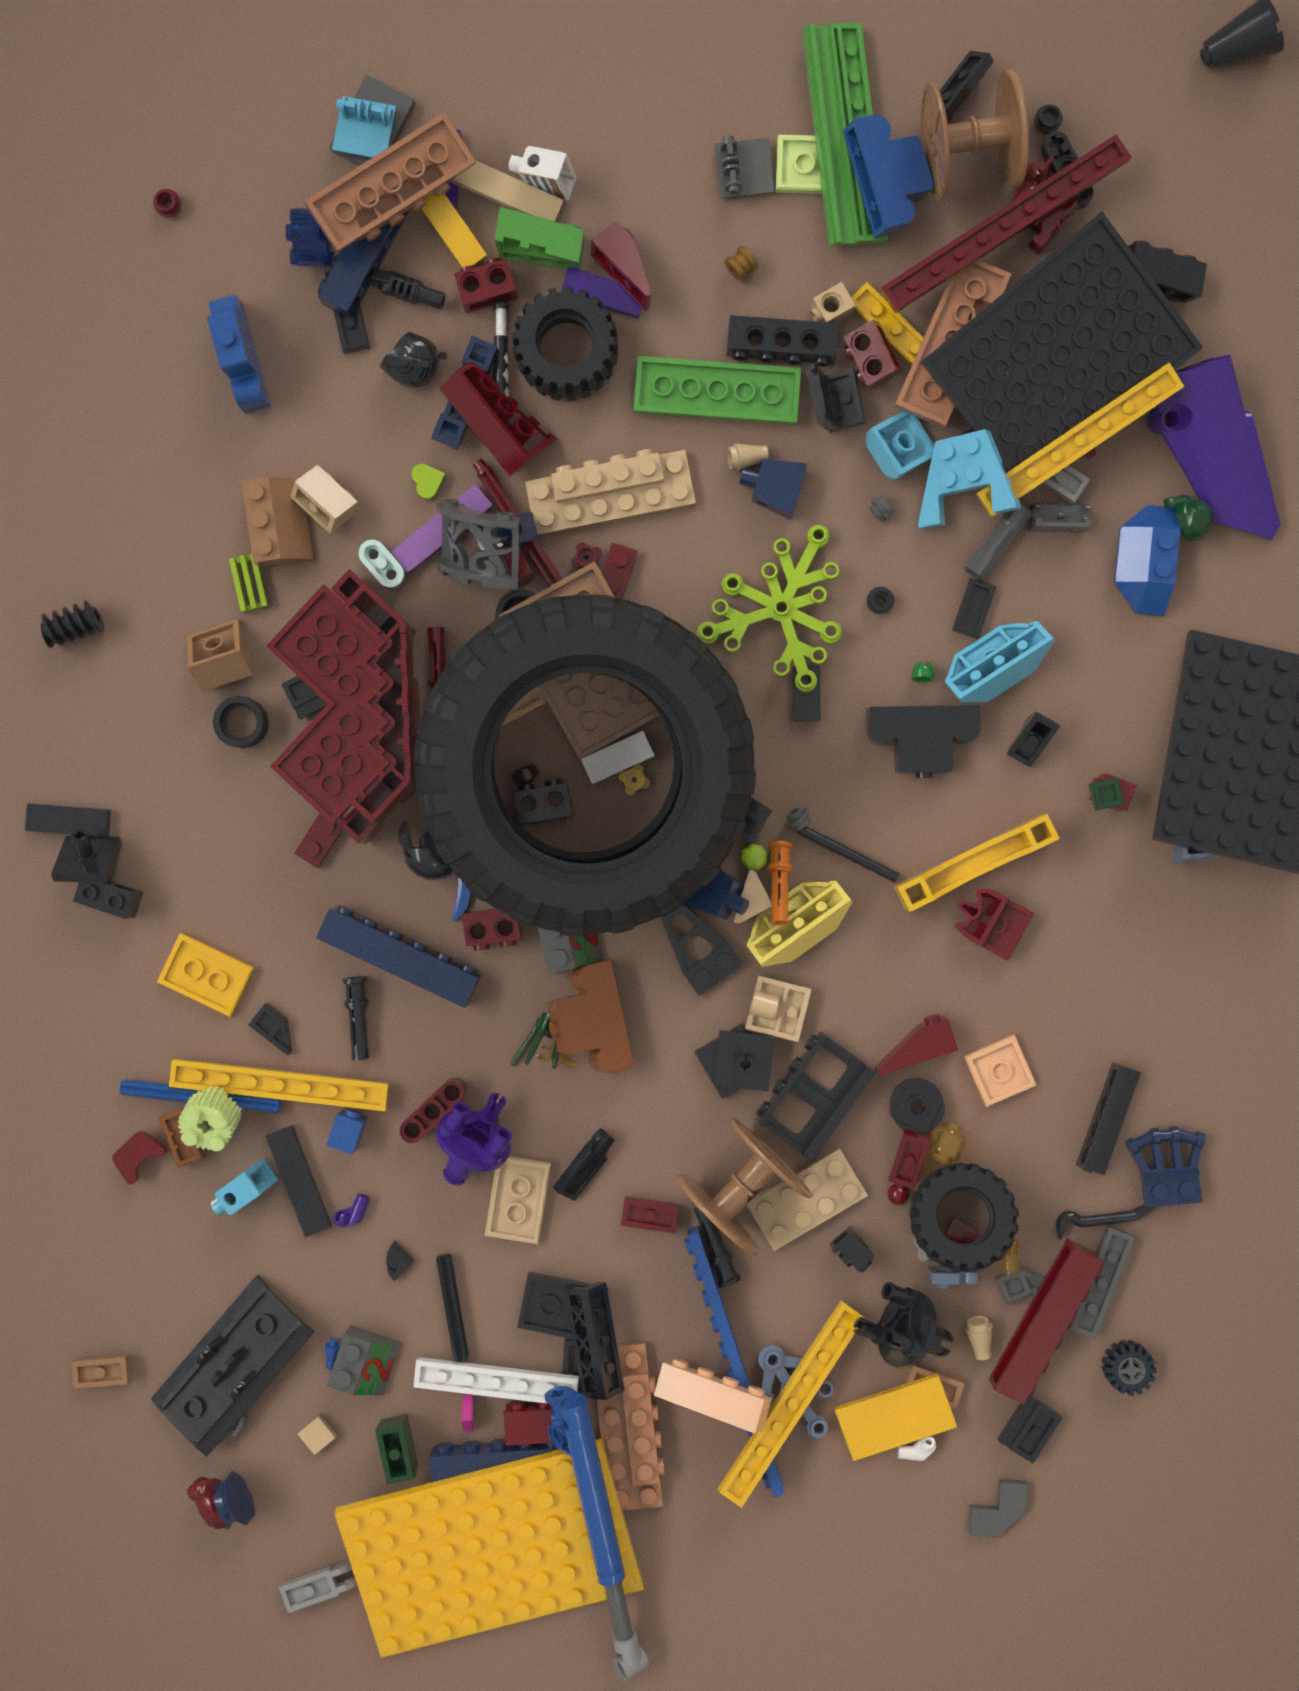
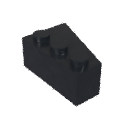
[1128,240,1207,303]

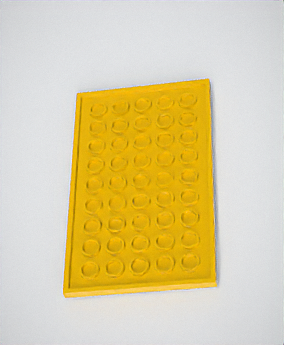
[334,1438,644,1658]

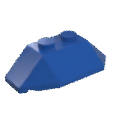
[1114,505,1181,617]

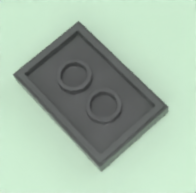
[329,75,416,166]

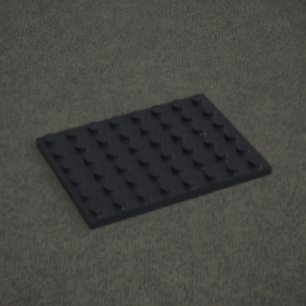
[920,211,1203,473]
[1152,630,1299,874]

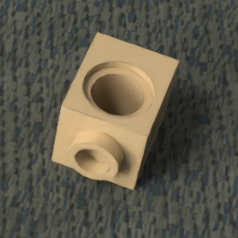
[810,282,856,323]

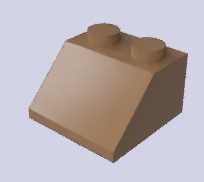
[187,619,253,692]

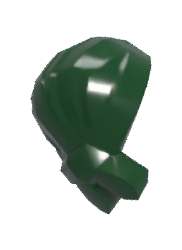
[1163,494,1213,542]

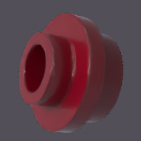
[153,189,181,218]

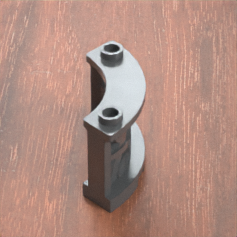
[437,499,519,590]

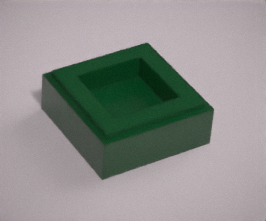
[1089,777,1124,811]

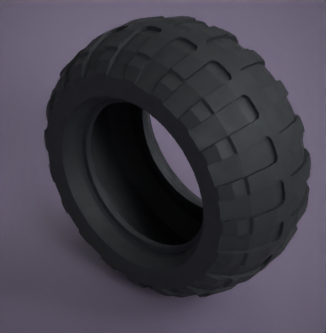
[414,595,756,936]

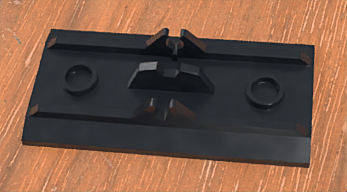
[151,1275,315,1457]

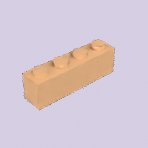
[654,1358,772,1433]

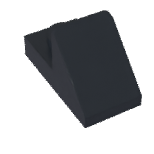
[1007,711,1060,767]

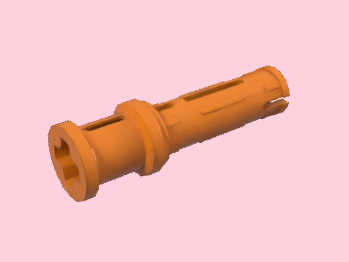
[768,840,792,926]

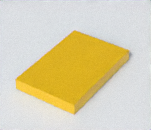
[157,933,255,1017]

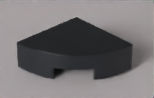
[386,1241,414,1281]

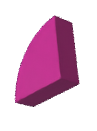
[461,1394,475,1432]

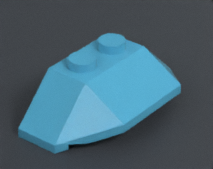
[945,621,1054,702]

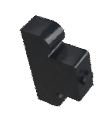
[866,705,980,779]

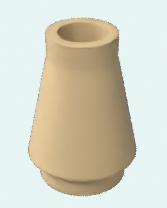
[727,443,769,471]
[965,1316,993,1360]

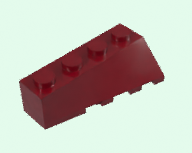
[440,361,557,476]

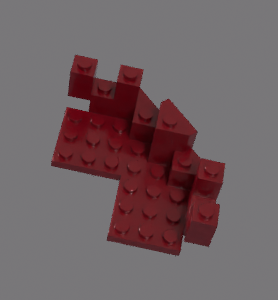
[266,569,420,844]

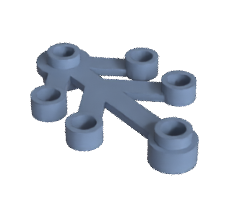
[758,1344,834,1439]

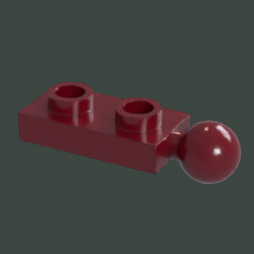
[887,1129,931,1205]

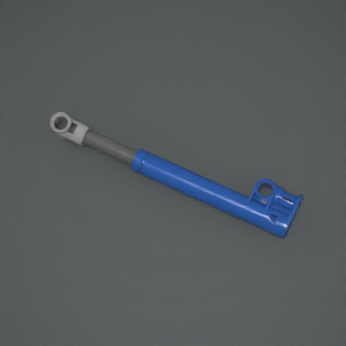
[544,1386,649,1683]

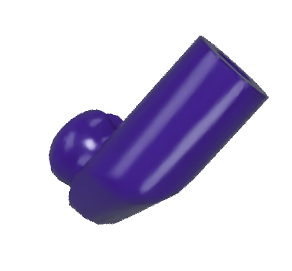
[333,1193,370,1227]

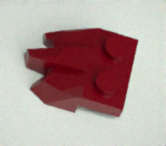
[954,889,1035,961]

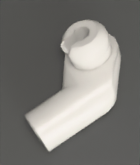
[897,1436,936,1461]

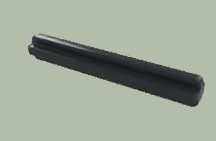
[436,1253,469,1362]

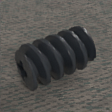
[41,600,105,648]

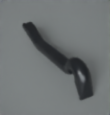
[1056,1205,1157,1240]

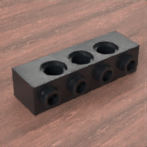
[726,315,840,367]

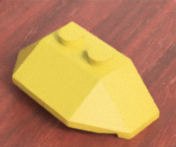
[747,881,852,967]

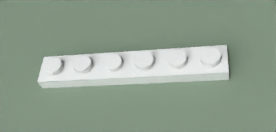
[414,1357,579,1403]

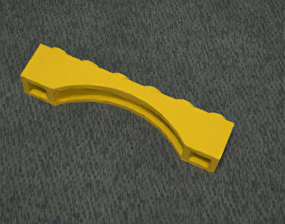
[893,814,1060,912]

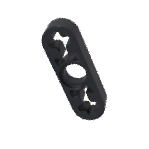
[1041,131,1094,209]

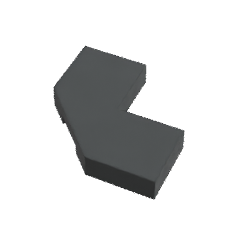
[995,1267,1045,1304]
[969,1479,1028,1537]

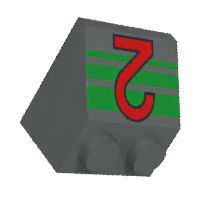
[538,927,603,974]
[327,1325,402,1395]

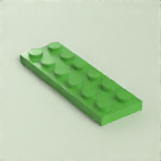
[633,356,801,425]

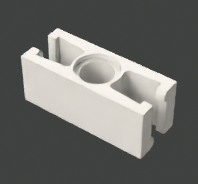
[581,731,655,784]

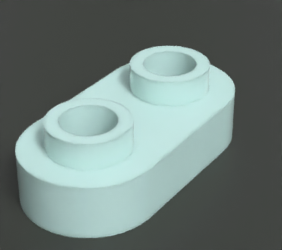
[359,540,405,589]

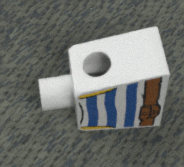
[509,146,577,202]

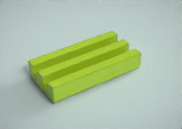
[229,553,269,613]

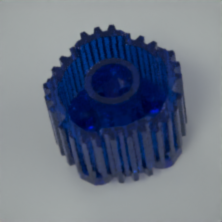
[286,208,334,267]

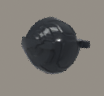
[380,332,447,388]

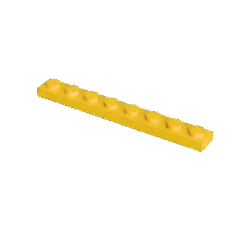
[976,363,1184,517]
[169,1058,390,1111]
[717,1300,865,1508]

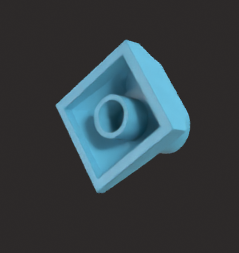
[866,411,934,480]

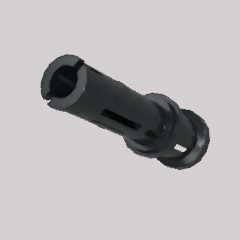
[342,976,369,1060]
[693,1206,741,1288]

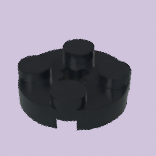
[889,1078,945,1134]

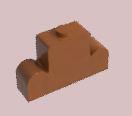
[548,960,634,1073]

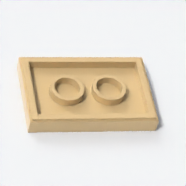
[485,1155,552,1245]

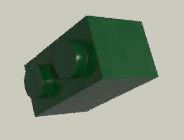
[375,1414,419,1485]

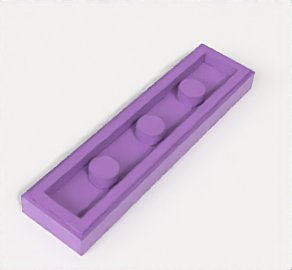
[391,484,493,574]

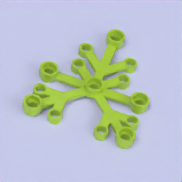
[697,525,842,693]

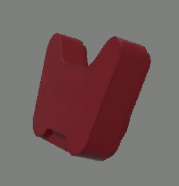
[112,1131,167,1185]

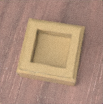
[297,1414,337,1455]

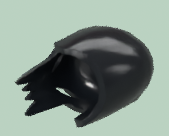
[398,821,453,880]

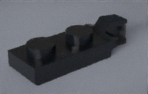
[553,1128,615,1201]

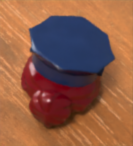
[187,1471,255,1530]

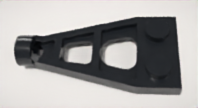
[660,905,743,996]

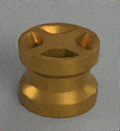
[724,246,759,282]

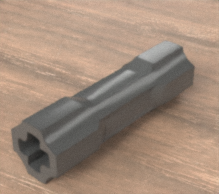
[964,503,1033,581]

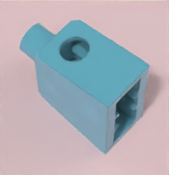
[211,1158,279,1216]

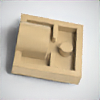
[745,975,812,1042]

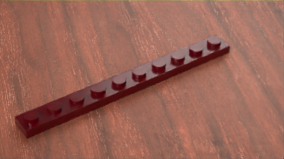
[880,134,1131,314]

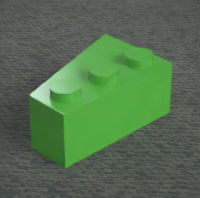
[494,207,585,270]

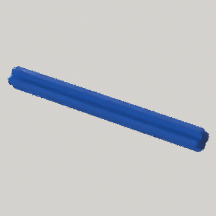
[119,1079,282,1113]

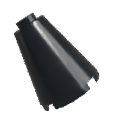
[1200,0,1284,69]

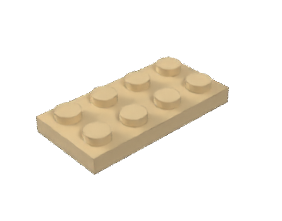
[746,1147,868,1251]

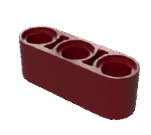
[399,1077,467,1143]

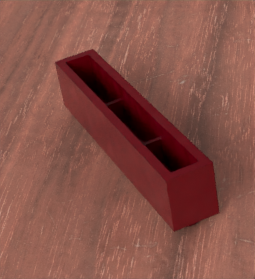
[989,1238,1104,1405]

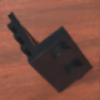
[806,364,866,433]

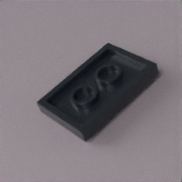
[517,1272,609,1339]

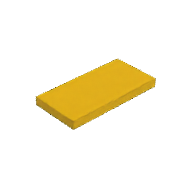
[835,1373,957,1461]

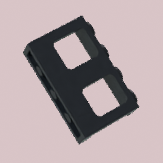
[756,1032,876,1162]

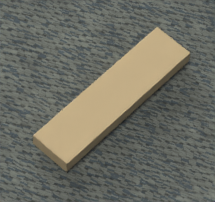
[452,160,564,222]

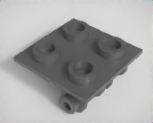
[714,135,775,199]

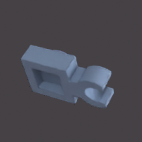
[928,1266,978,1288]

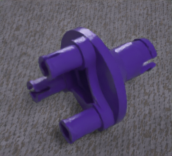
[436,1093,512,1186]

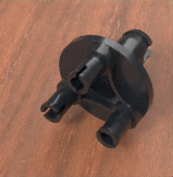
[854,1282,954,1369]

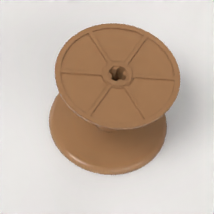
[921,68,1029,201]
[676,1117,813,1256]

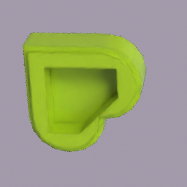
[411,464,446,500]

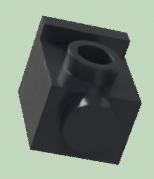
[830,1226,874,1272]

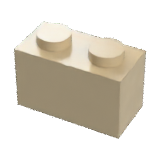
[290,465,358,534]

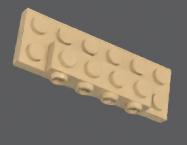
[525,449,696,536]

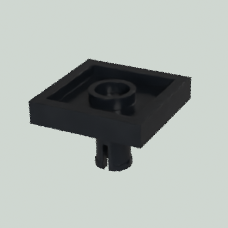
[51,829,122,882]
[714,1030,774,1091]

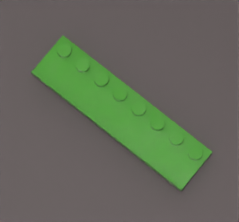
[802,23,888,247]

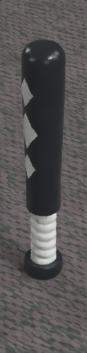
[493,301,509,397]

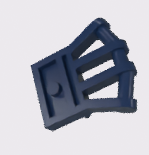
[1125,1126,1206,1208]

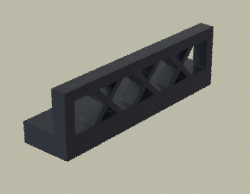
[1076,1062,1141,1175]
[564,1282,625,1400]

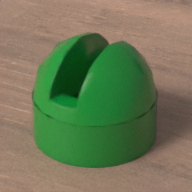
[912,661,934,683]

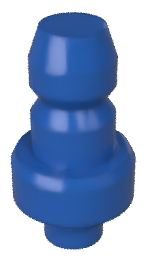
[324,1338,340,1370]

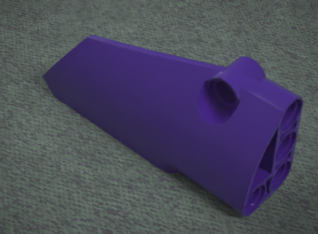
[1148,354,1281,540]

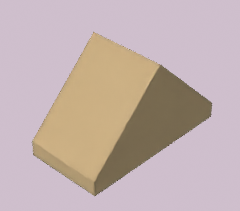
[733,869,771,924]

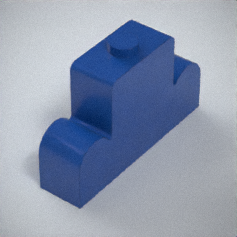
[842,115,934,238]
[207,294,271,414]

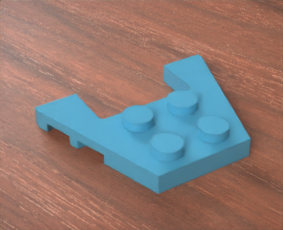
[918,429,1021,530]

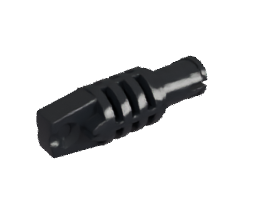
[370,268,446,310]

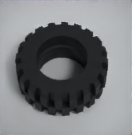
[512,287,619,401]
[909,1163,1019,1271]

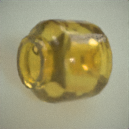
[928,1122,967,1165]

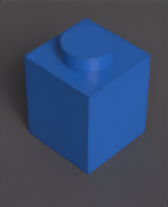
[326,1109,367,1154]

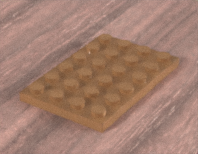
[498,561,660,760]

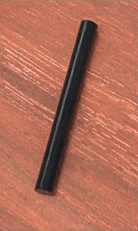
[797,826,900,883]

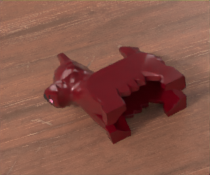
[1011,155,1079,255]

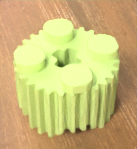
[178,1086,242,1151]

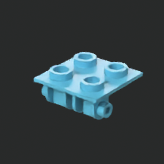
[332,96,396,158]

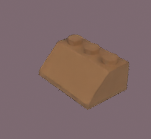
[241,477,315,568]

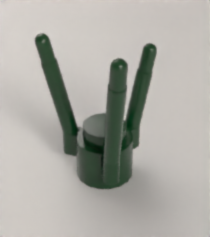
[511,1012,559,1069]

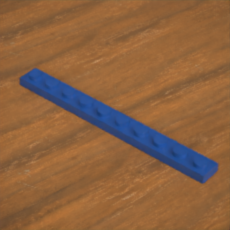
[684,1226,785,1497]

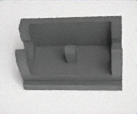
[1029,503,1091,533]

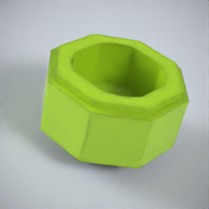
[741,844,768,870]

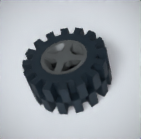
[1102,1340,1157,1396]

